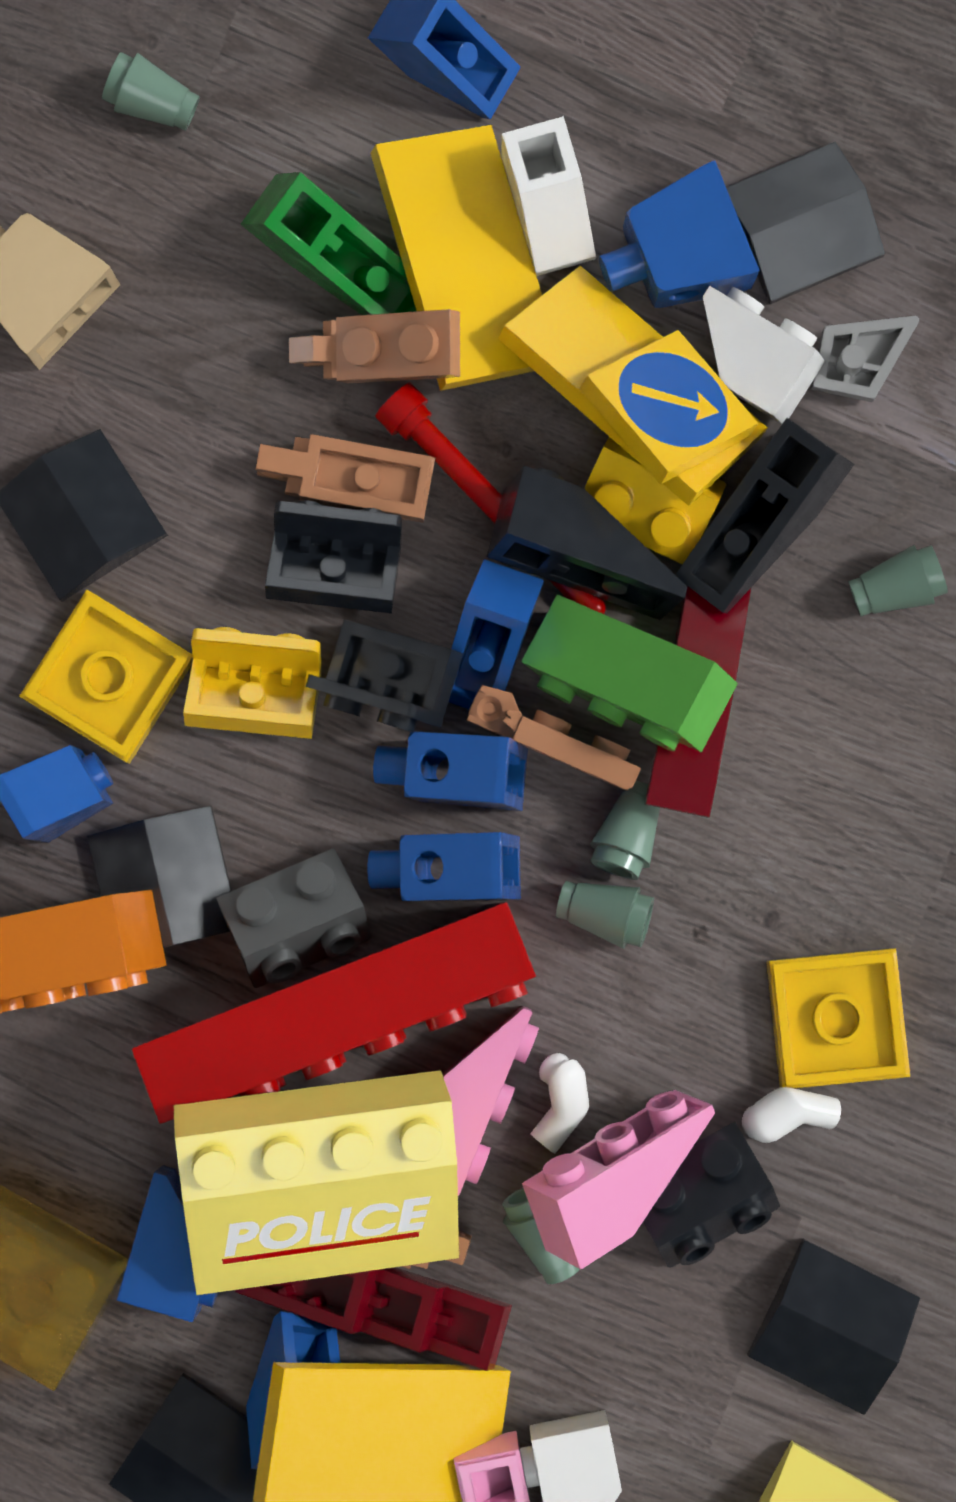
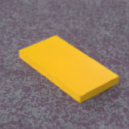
[370,125,542,391]
[498,265,768,506]
[253,1362,511,1502]

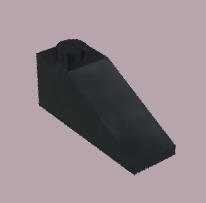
[675,418,855,614]
[486,466,687,620]

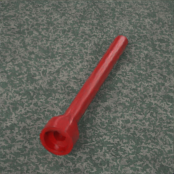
[375,382,606,614]

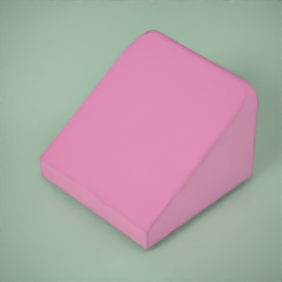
[454,1431,530,1502]

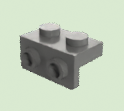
[216,848,371,988]

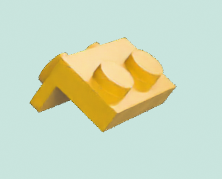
[584,437,726,564]
[183,627,321,739]

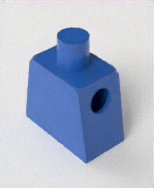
[598,161,760,308]
[373,732,528,811]
[367,832,521,901]

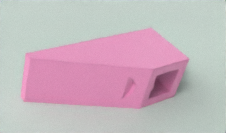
[442,1006,539,1195]
[522,1090,715,1269]

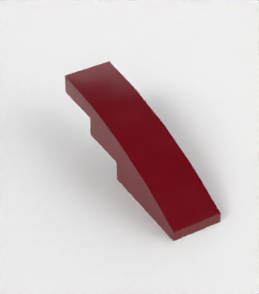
[644,585,751,818]
[235,1267,512,1371]

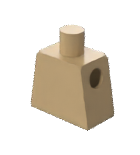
[0,213,120,370]

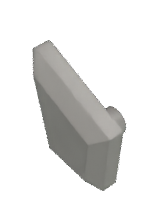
[811,316,919,402]

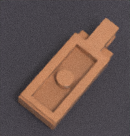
[289,309,460,383]
[255,434,435,523]
[466,685,641,790]

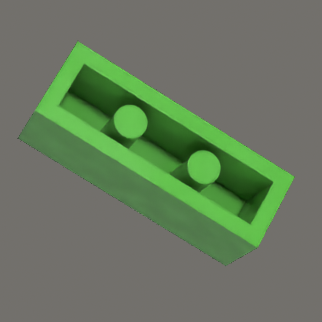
[521,594,738,752]

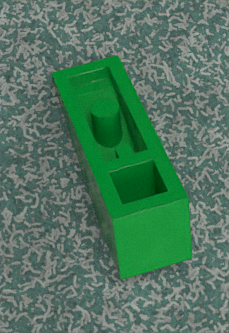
[241,172,417,315]

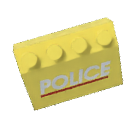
[174,1070,459,1295]

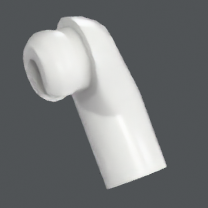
[530,1053,589,1154]
[742,1087,841,1143]

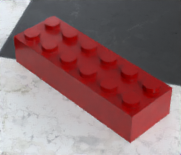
[131,902,536,1124]

